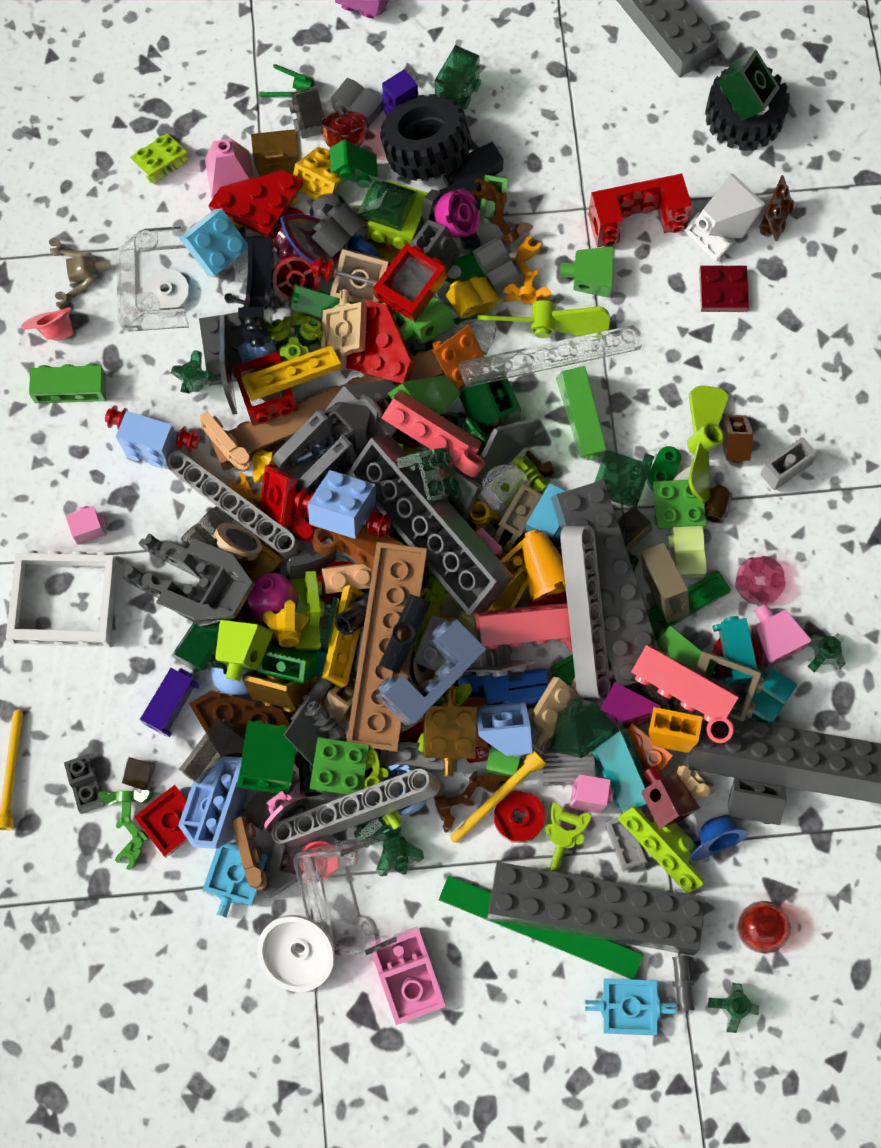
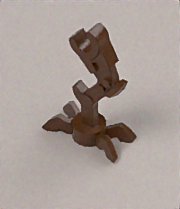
[471,179,533,245]
[433,771,509,833]

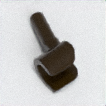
[525,450,554,478]

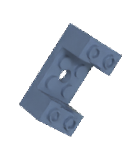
[376,619,486,725]

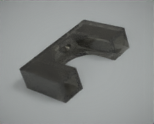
[178,719,299,831]

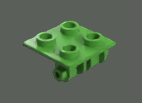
[653,480,706,529]
[310,737,369,795]

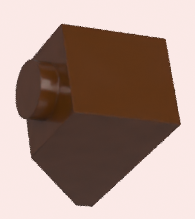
[723,415,753,463]

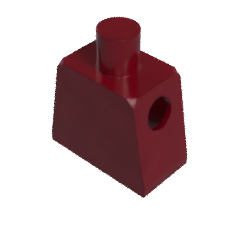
[642,765,700,829]

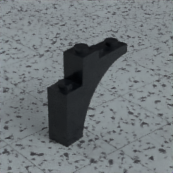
[438,141,504,256]

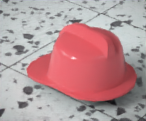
[21,307,73,341]

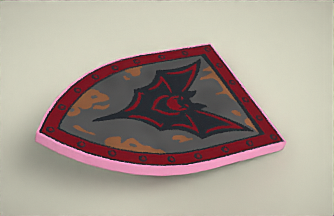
[264,791,310,834]

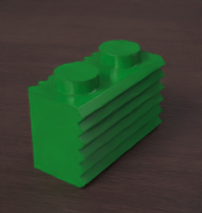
[329,140,378,187]
[257,644,318,684]

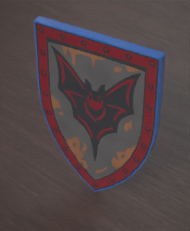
[281,214,348,269]

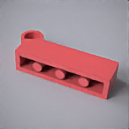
[382,390,485,477]
[475,603,572,651]
[631,644,740,743]

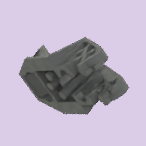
[272,380,402,494]
[123,533,255,627]

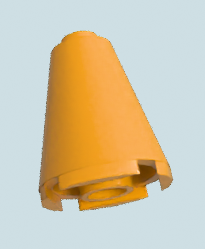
[522,529,566,602]

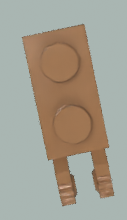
[232,817,269,891]

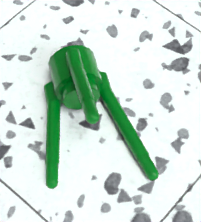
[258,64,314,99]

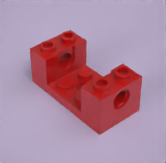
[588,173,692,247]

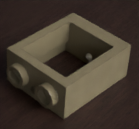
[641,543,690,624]
[695,650,765,722]

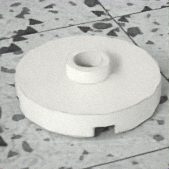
[143,269,190,314]

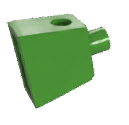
[560,247,613,298]
[397,287,454,343]

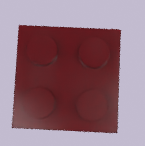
[699,265,749,312]

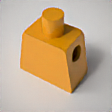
[649,707,703,753]

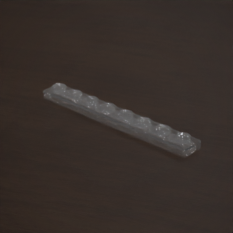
[458,325,642,387]

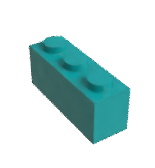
[592,727,650,812]

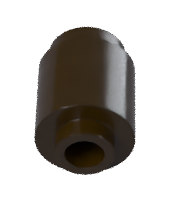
[705,485,732,523]

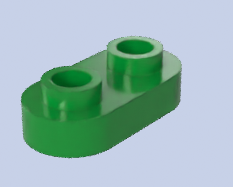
[647,446,681,491]

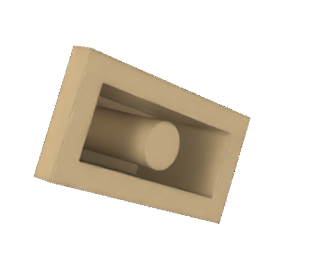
[322,674,356,726]

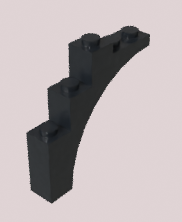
[238,238,274,347]

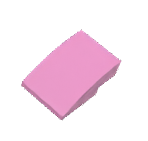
[369,926,446,1025]

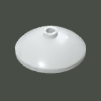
[257,915,335,992]

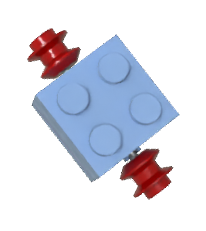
[105,405,200,468]
[294,470,392,539]

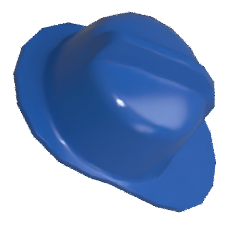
[691,815,748,861]

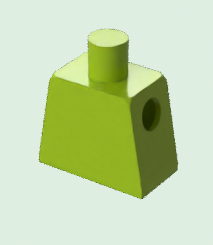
[215,620,273,682]

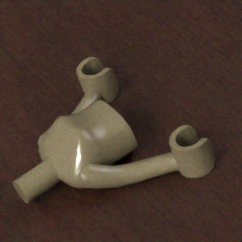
[49,238,111,309]

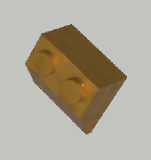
[242,670,311,712]

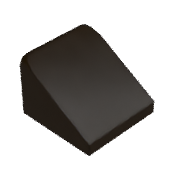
[122,757,155,790]

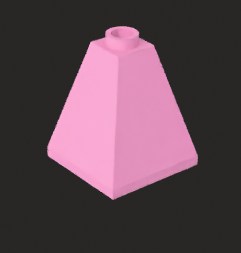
[205,138,254,199]

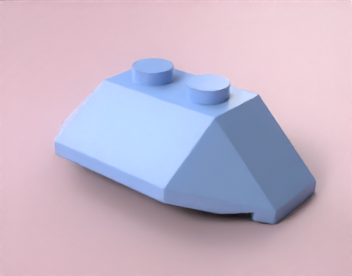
[179,756,246,849]

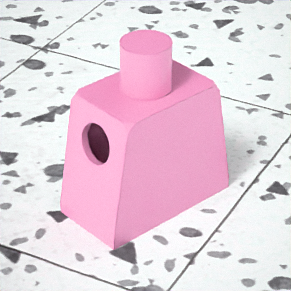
[752,604,811,668]

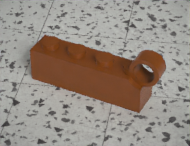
[312,525,428,576]

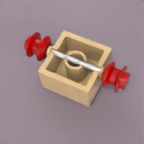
[311,247,407,304]

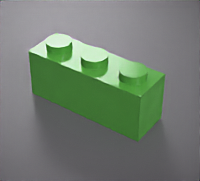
[29,363,106,403]

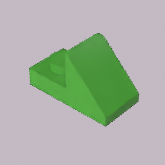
[480,175,508,224]

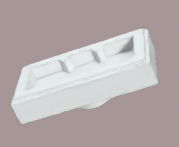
[684,212,733,261]

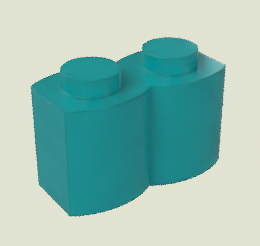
[742,668,798,724]

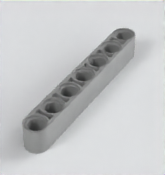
[165,451,302,559]
[561,526,610,699]
[272,769,440,849]

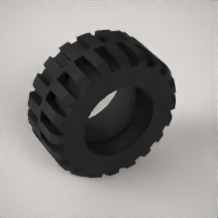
[380,94,472,181]

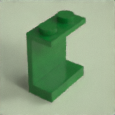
[237,721,296,795]

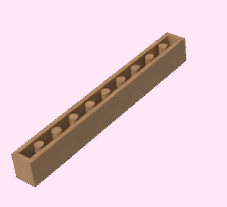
[210,349,443,471]

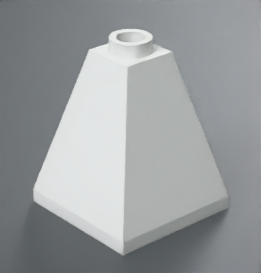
[695,173,765,238]

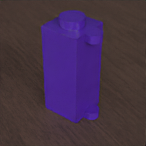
[139,668,201,738]

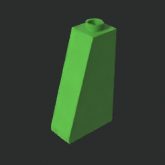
[556,366,606,461]

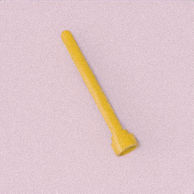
[0,709,23,831]
[450,749,547,843]

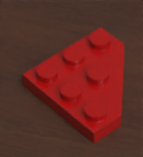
[208,170,303,238]
[346,300,415,384]

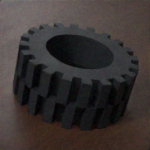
[705,67,790,151]

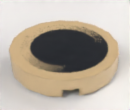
[213,523,262,561]

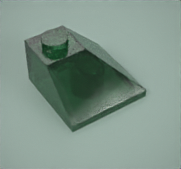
[357,177,418,231]
[550,698,619,758]

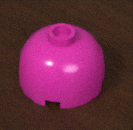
[435,189,480,238]
[247,573,298,623]

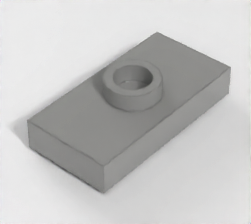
[604,817,648,872]

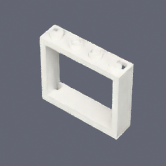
[6,550,118,647]

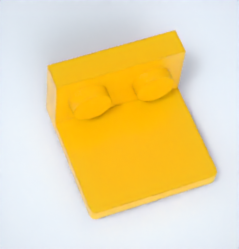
[293,147,343,199]

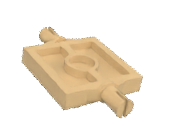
[321,290,367,370]
[529,677,592,751]

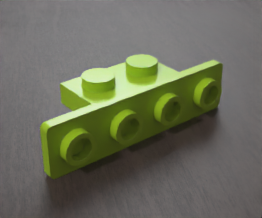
[290,571,325,651]
[618,805,705,894]

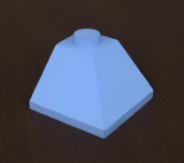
[477,702,532,757]

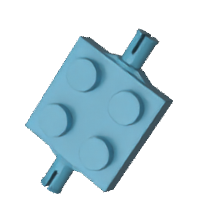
[203,843,269,918]
[585,979,676,1036]

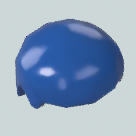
[346,233,380,257]

